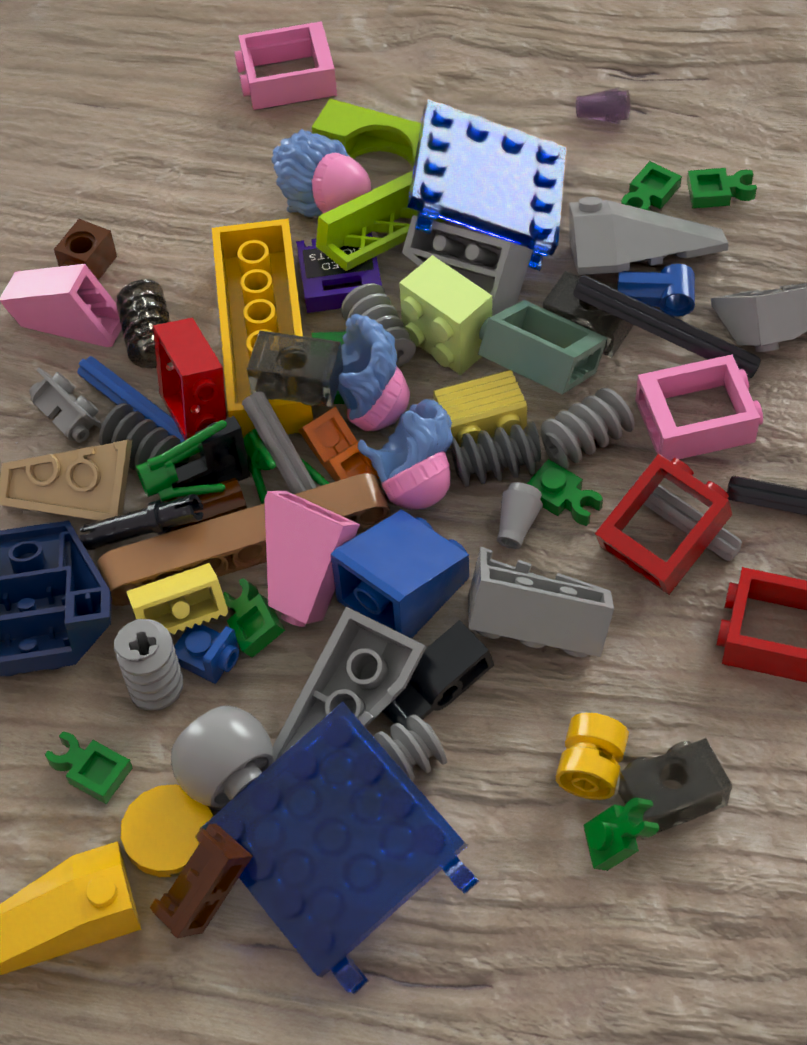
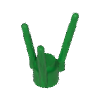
[135,420,227,502]
[243,429,329,504]

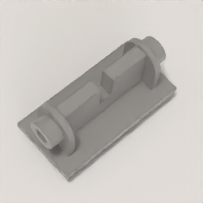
[29,367,102,443]

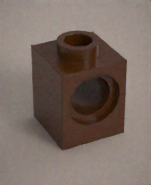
[54,219,117,280]

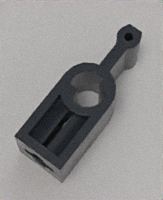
[382,620,494,729]

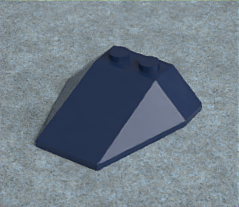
[0,520,111,676]

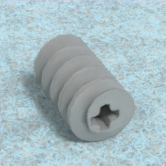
[341,283,416,368]
[541,388,635,469]
[114,619,183,711]
[341,714,447,806]

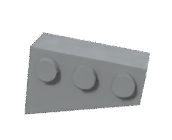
[402,215,533,316]
[468,547,614,657]

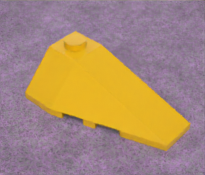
[0,841,141,975]

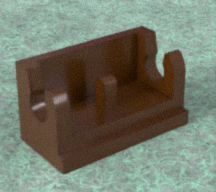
[150,823,253,938]

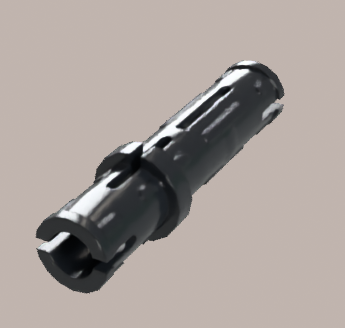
[80,494,204,551]

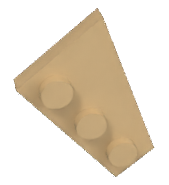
[0,440,133,521]

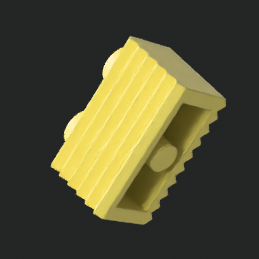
[433,370,527,448]
[126,563,229,634]

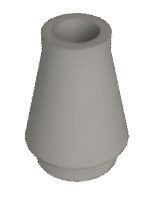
[497,482,543,549]

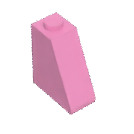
[0,264,127,347]
[264,491,360,627]

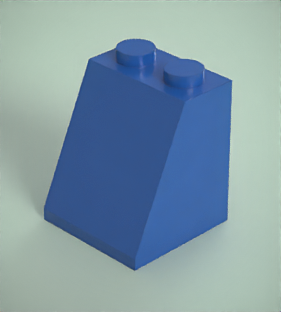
[330,509,469,639]

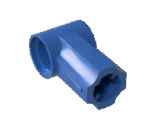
[617,263,695,317]

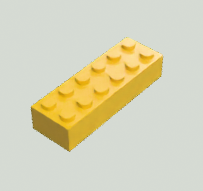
[212,218,313,438]

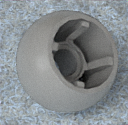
[171,706,273,807]

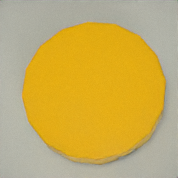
[121,784,214,877]

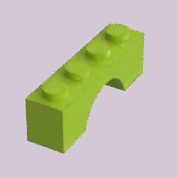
[311,99,465,192]

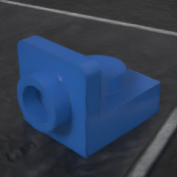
[174,624,239,684]

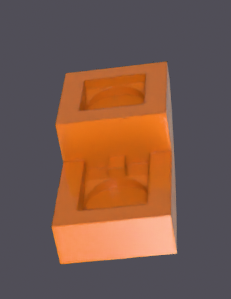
[298,406,379,482]

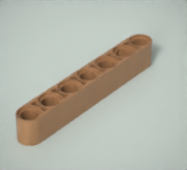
[97,473,391,606]

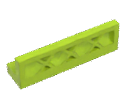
[316,161,460,271]

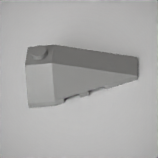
[569,197,729,275]
[711,283,807,352]
[267,607,426,791]

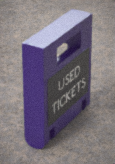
[296,232,382,313]

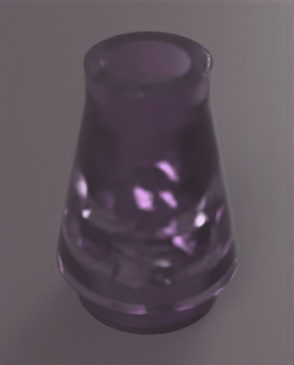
[576,87,630,124]

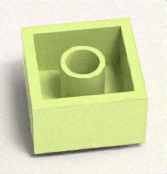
[399,255,492,376]

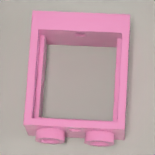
[234,21,337,110]
[635,355,763,461]

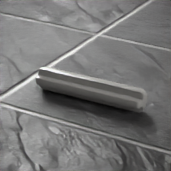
[242,391,316,494]
[632,478,742,561]

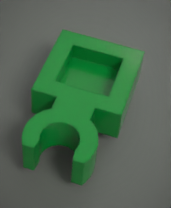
[621,161,682,211]
[687,168,757,209]
[527,459,603,526]
[223,578,285,658]
[45,732,133,804]
[583,798,659,871]

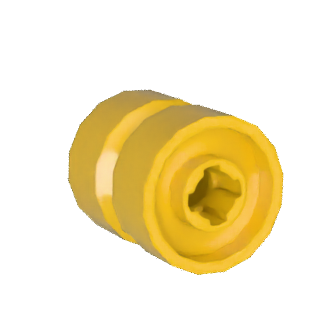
[555,712,629,800]

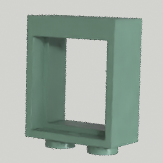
[478,300,608,395]

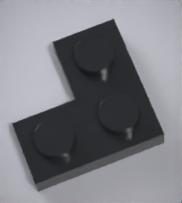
[172,416,250,488]

